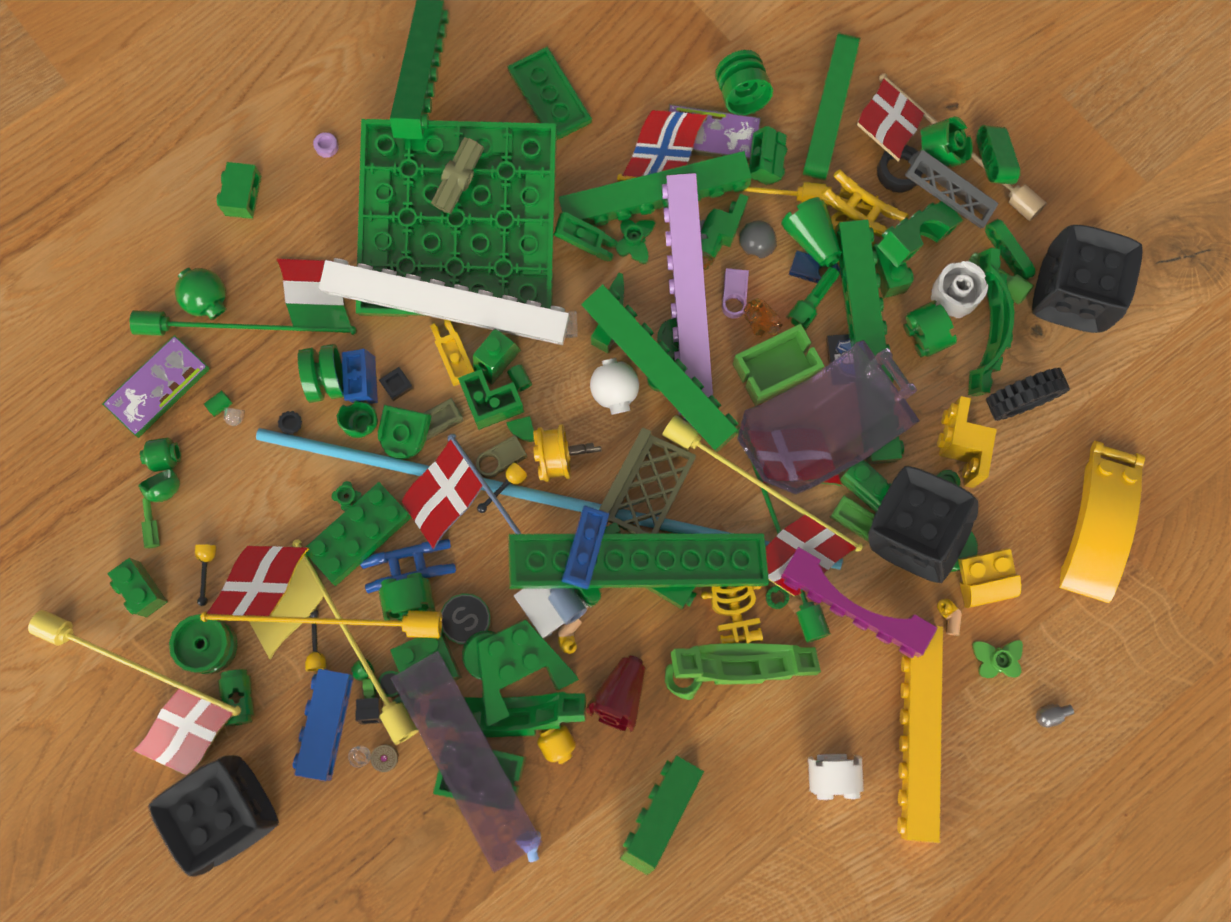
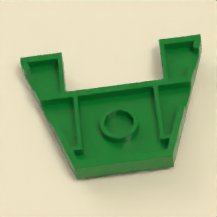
[477,620,579,726]

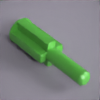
[141,498,160,549]

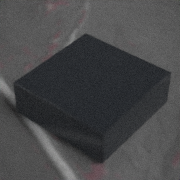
[379,367,413,401]

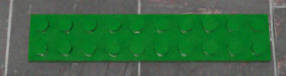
[508,534,769,589]

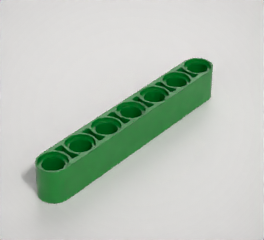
[802,32,860,180]

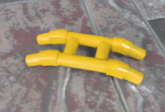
[821,169,909,238]

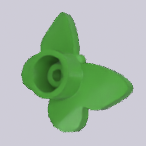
[972,640,1023,678]

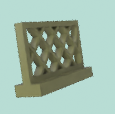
[599,427,696,534]

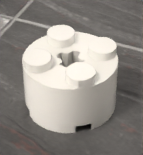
[931,261,988,318]
[808,754,864,800]

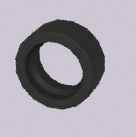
[877,145,923,193]

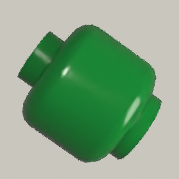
[140,437,181,472]

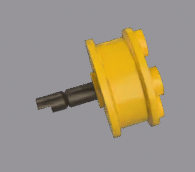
[533,424,602,482]

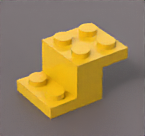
[937,396,997,488]

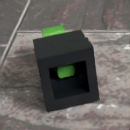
[355,679,383,725]

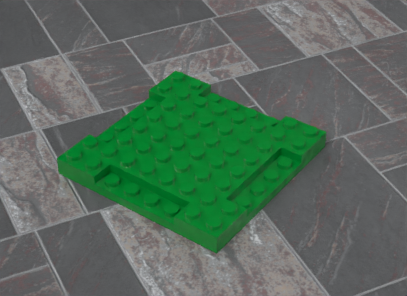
[356,119,557,317]

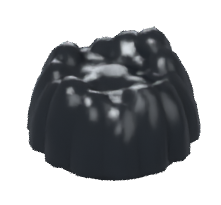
[278,411,302,434]

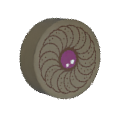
[371,745,399,772]

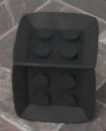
[1032,225,1143,333]
[868,466,979,583]
[148,755,279,877]

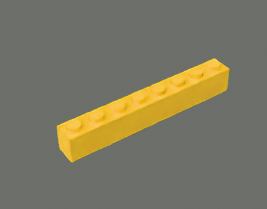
[897,626,943,843]

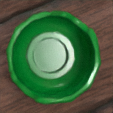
[336,401,378,438]
[138,469,180,502]

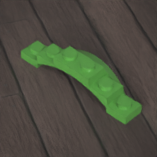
[671,643,821,685]

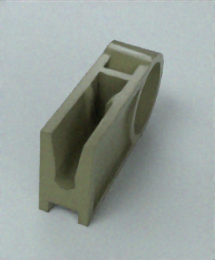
[476,435,527,478]

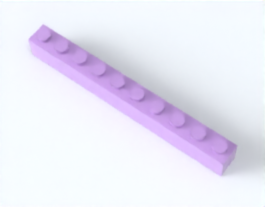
[662,173,713,421]

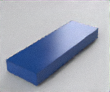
[562,505,609,589]

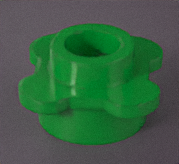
[331,481,362,511]

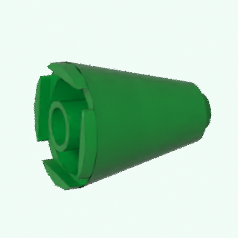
[781,197,842,267]

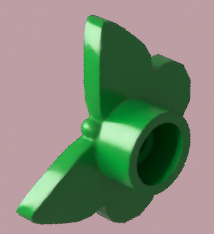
[616,219,656,264]

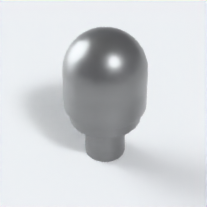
[1036,704,1074,728]

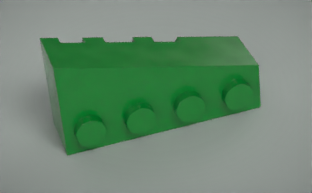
[620,755,704,875]

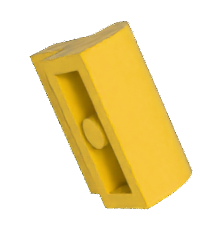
[958,548,1021,608]

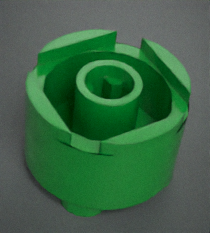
[920,116,973,169]
[903,300,957,358]
[378,573,436,621]

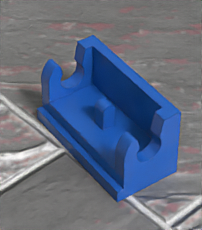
[342,349,378,404]

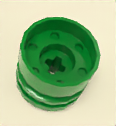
[715,50,773,115]

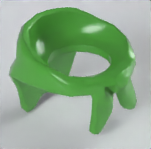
[665,664,703,700]

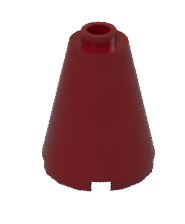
[586,655,646,732]

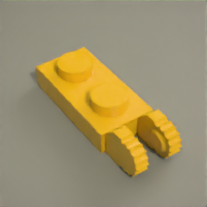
[430,319,474,386]

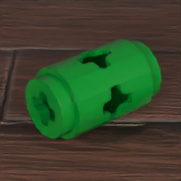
[218,669,254,727]

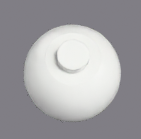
[590,358,639,415]

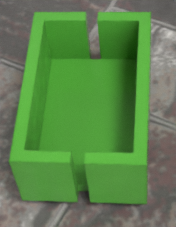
[733,324,824,406]

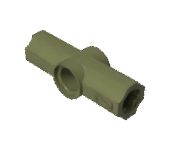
[431,137,484,214]

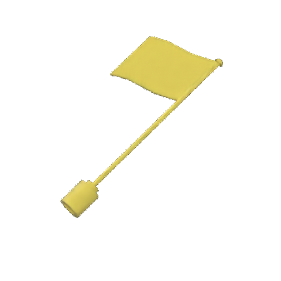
[249,539,418,745]

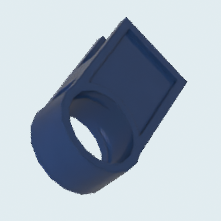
[789,251,840,283]

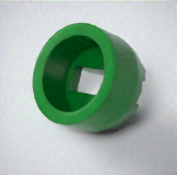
[351,658,374,681]

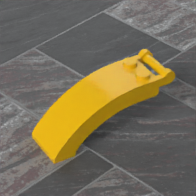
[1059,441,1145,603]

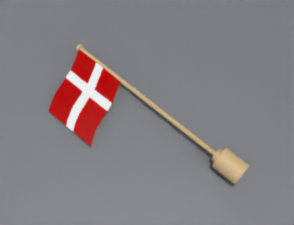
[857,74,1047,221]

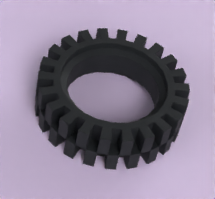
[986,367,1070,421]

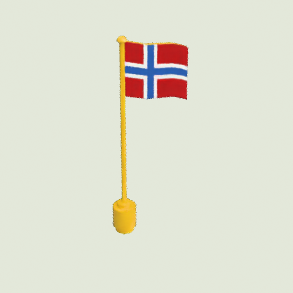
[617,110,832,206]

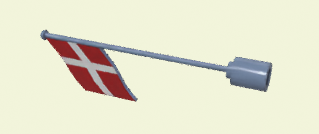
[402,434,587,625]

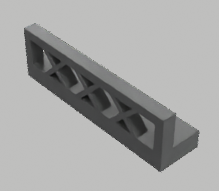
[905,150,999,228]

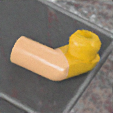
[937,599,962,636]
[558,619,582,654]

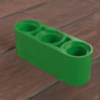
[976,125,1020,185]

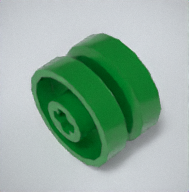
[297,344,344,403]
[169,614,238,675]

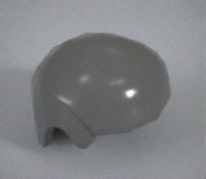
[739,220,776,259]

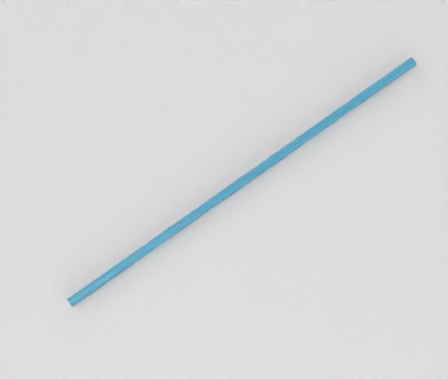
[256,428,843,570]

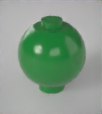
[175,268,227,320]

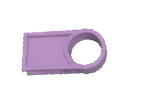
[722,268,749,319]

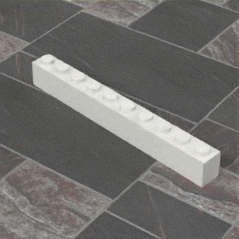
[319,258,569,345]

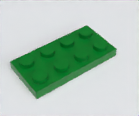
[306,482,412,586]

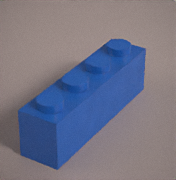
[293,669,354,781]

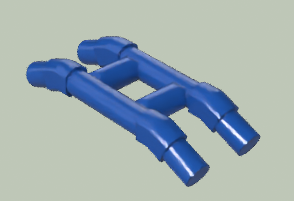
[360,539,456,593]

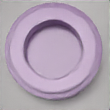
[313,132,339,158]

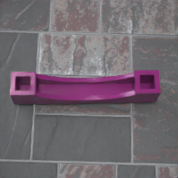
[781,547,937,658]

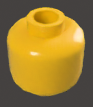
[537,724,576,764]

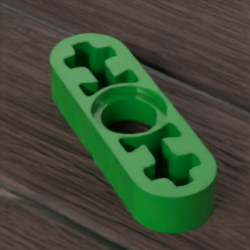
[985,219,1036,280]

